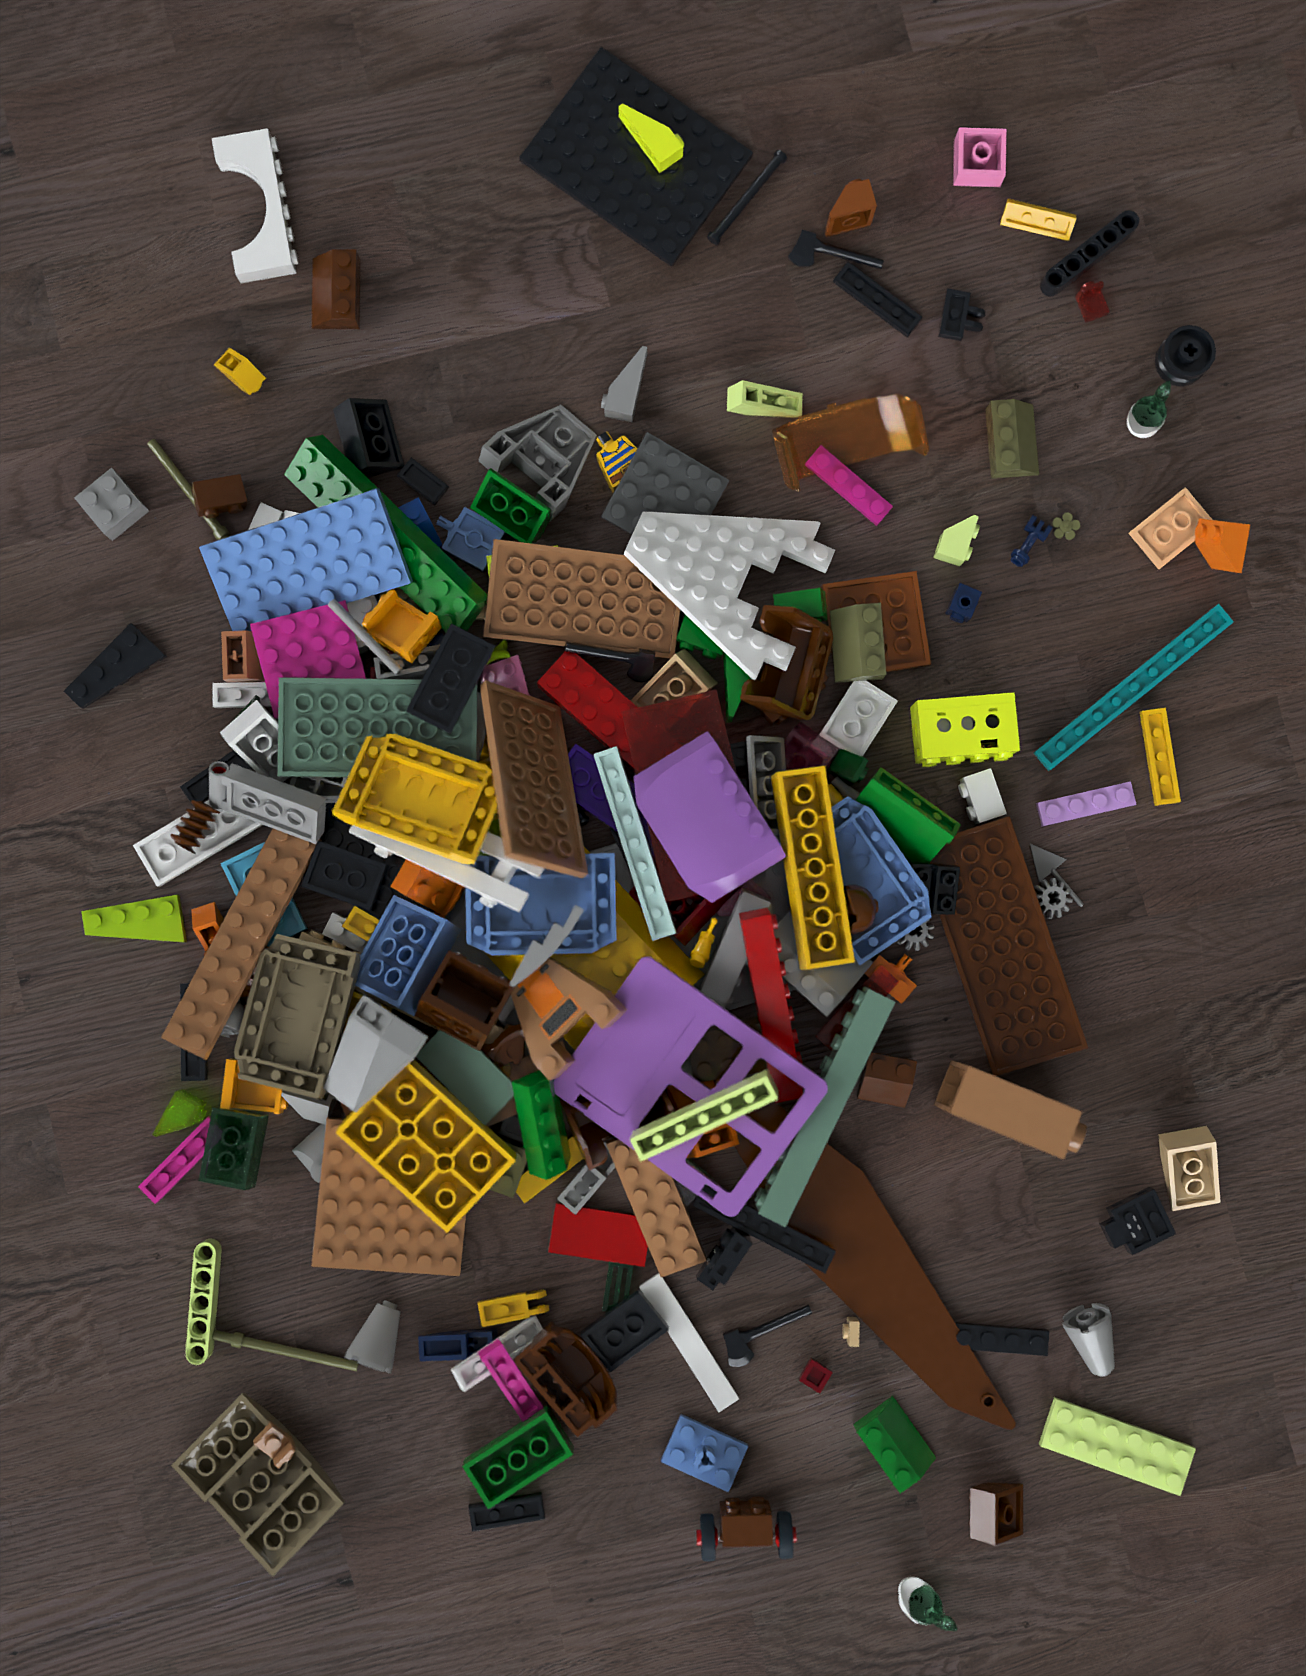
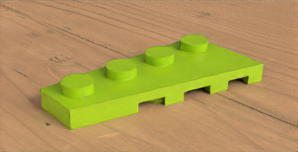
[81,895,187,942]

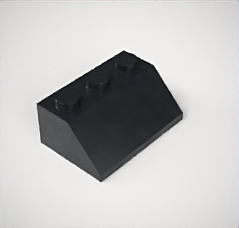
[333,398,404,477]

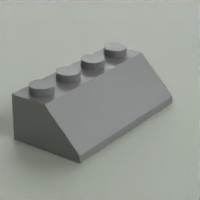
[746,735,786,836]

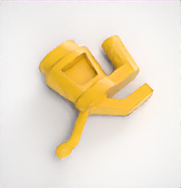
[690,918,718,968]

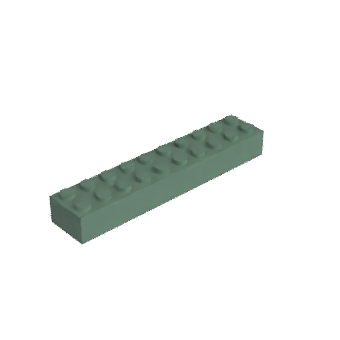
[754,986,895,1227]

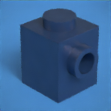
[945,583,982,623]

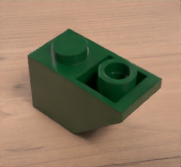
[826,749,869,786]

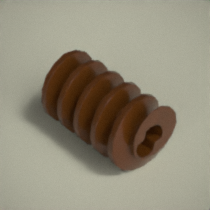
[170,800,221,854]

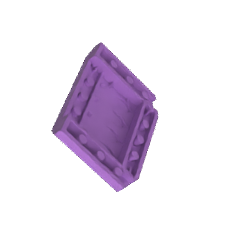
[634,731,786,903]

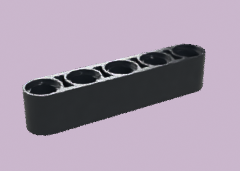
[1040,210,1140,297]

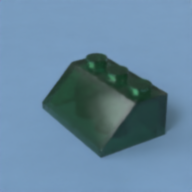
[199,1107,269,1190]

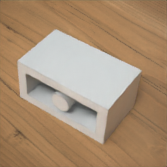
[958,768,1007,825]

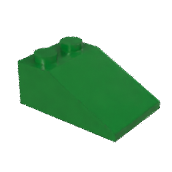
[723,651,751,723]

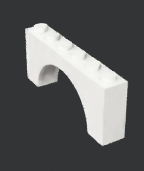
[212,128,298,283]

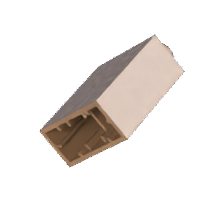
[934,1060,1087,1159]

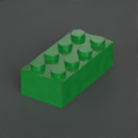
[462,1405,574,1509]

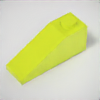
[619,104,684,173]

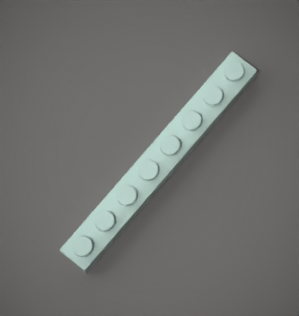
[593,747,677,941]

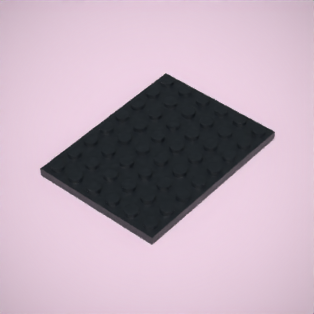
[519,47,753,267]

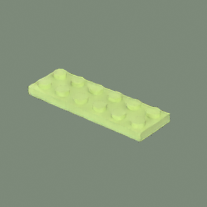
[1039,1397,1196,1496]

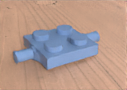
[436,507,506,573]

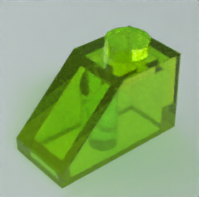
[152,1089,207,1137]

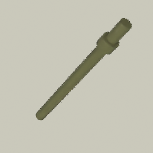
[147,439,230,540]
[213,1330,359,1372]

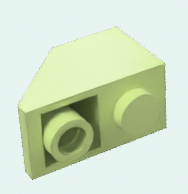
[933,515,980,566]

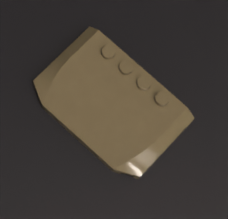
[234,934,360,1099]

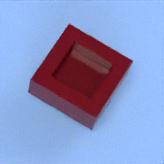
[798,1358,833,1394]

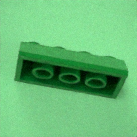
[511,1070,571,1180]

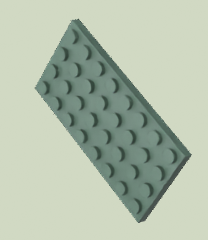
[277,678,477,778]

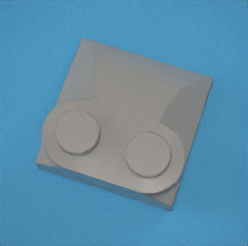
[292,1124,326,1183]

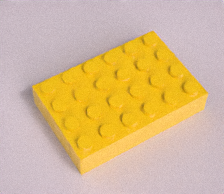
[335,1059,517,1233]

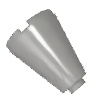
[345,1300,401,1373]
[1062,1303,1115,1377]

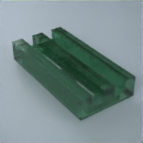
[602,1262,633,1312]

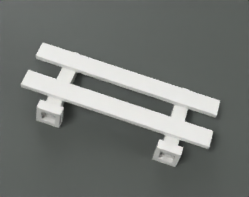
[349,825,544,912]

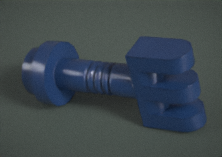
[1011,515,1053,567]

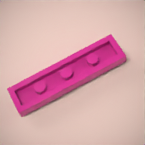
[805,445,893,526]
[138,1116,227,1204]
[477,1338,544,1422]

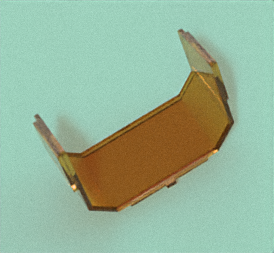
[772,394,930,492]

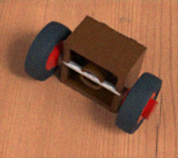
[696,1497,797,1561]

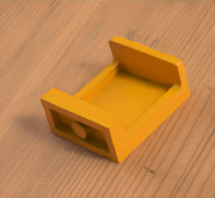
[362,589,442,664]
[220,1058,289,1114]

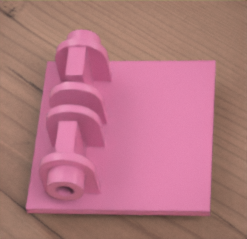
[480,655,530,696]

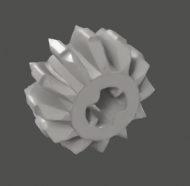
[1034,878,1073,919]
[897,919,935,951]

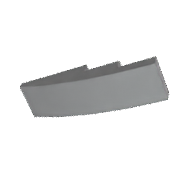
[509,905,584,987]
[557,1136,616,1215]

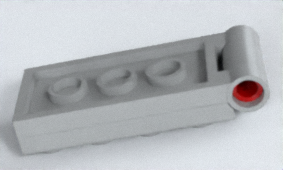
[209,761,326,844]

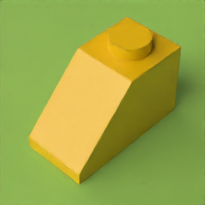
[214,348,266,395]

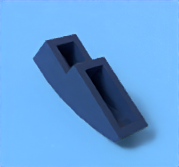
[418,1328,498,1361]

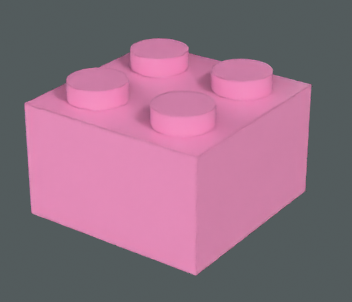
[953,127,1006,187]

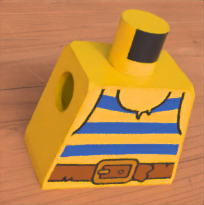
[596,432,637,493]

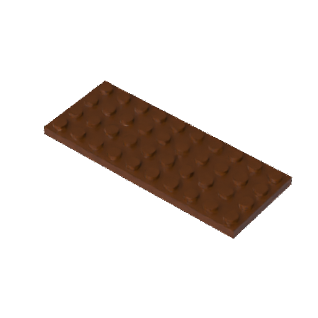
[930,816,1088,1076]

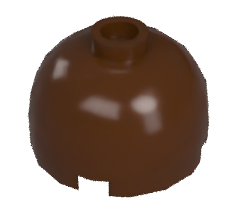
[843,885,879,934]

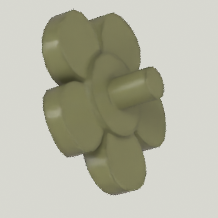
[1052,513,1080,540]

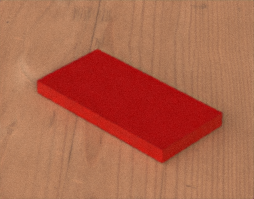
[548,1202,648,1267]

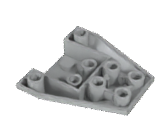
[324,994,428,1112]

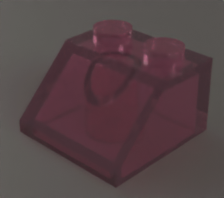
[784,721,839,771]

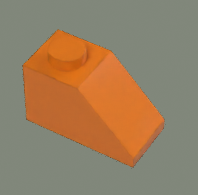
[191,902,224,951]

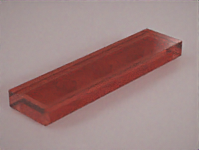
[815,965,899,1051]

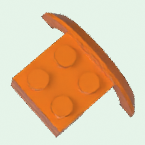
[390,859,465,918]

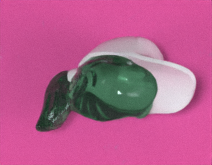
[1127,381,1171,438]
[899,1577,958,1631]

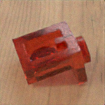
[1075,281,1110,323]

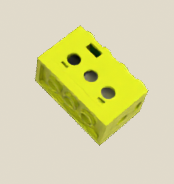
[910,692,1020,767]

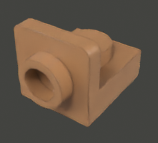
[253,1422,295,1468]

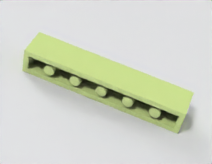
[630,1069,779,1161]

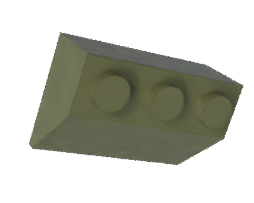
[985,399,1039,479]
[830,603,886,682]

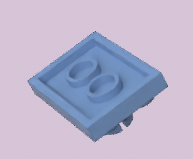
[661,1414,748,1492]

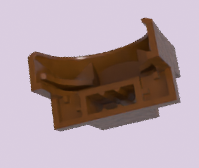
[513,1321,617,1437]

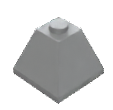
[281,1090,337,1125]

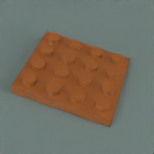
[821,571,931,672]

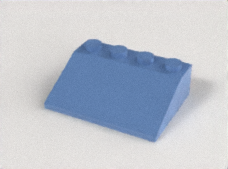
[355,895,462,1016]

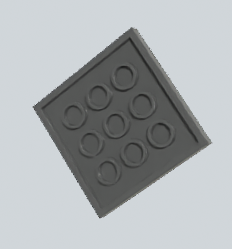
[601,432,729,535]

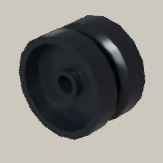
[1155,325,1216,387]

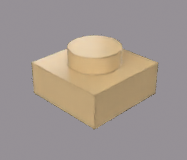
[842,1317,860,1347]

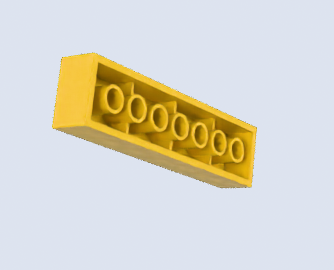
[771,766,855,970]

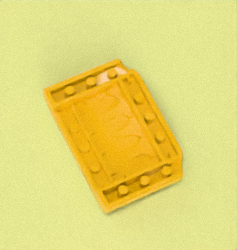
[333,734,498,864]

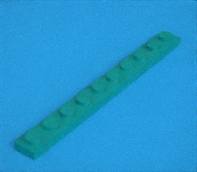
[1033,604,1234,771]

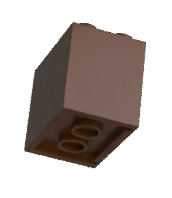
[414,950,515,1052]

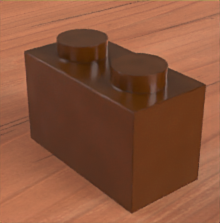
[191,474,248,518]

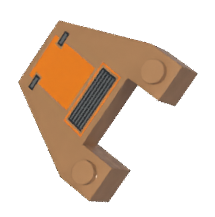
[511,957,628,1081]

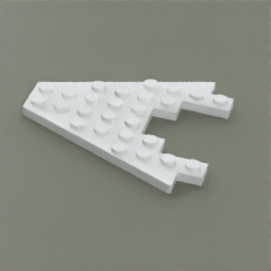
[624,512,835,680]

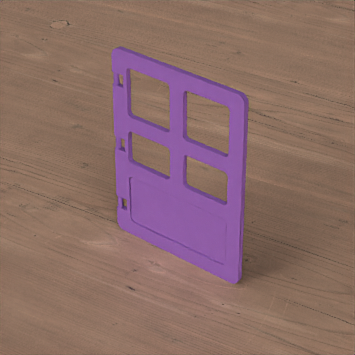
[553,956,828,1217]

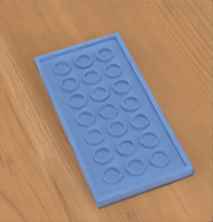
[199,488,413,631]

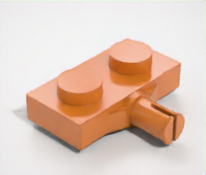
[864,954,917,1004]

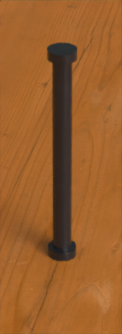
[707,150,787,245]

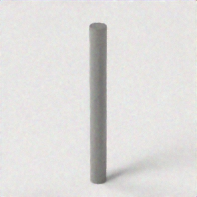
[328,599,403,675]

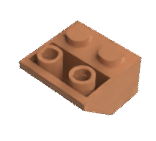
[221,630,265,683]

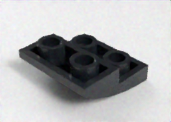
[909,862,960,915]

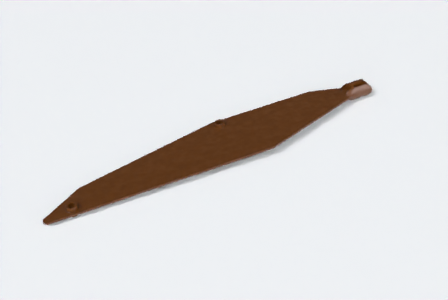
[715,1078,1016,1430]

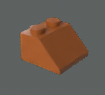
[825,179,877,237]

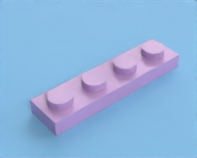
[1036,781,1137,827]

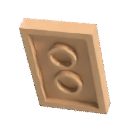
[1128,487,1213,570]

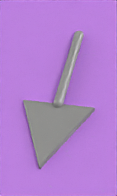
[1029,843,1083,907]

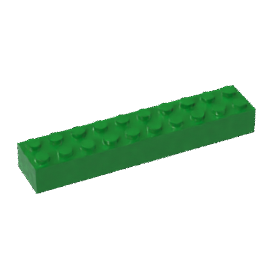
[284,435,487,632]

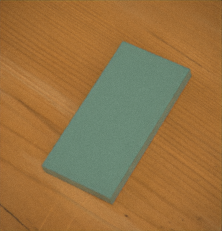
[416,1030,514,1126]

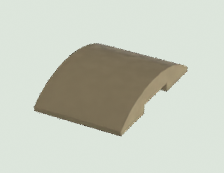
[171,1393,345,1577]

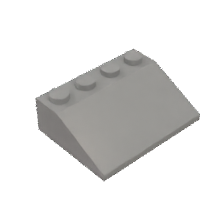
[774,909,873,1017]

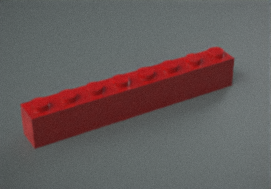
[739,907,804,1103]

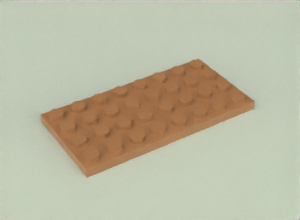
[483,539,680,658]
[480,680,588,878]

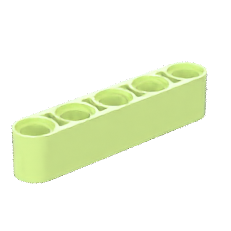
[186,1239,222,1365]

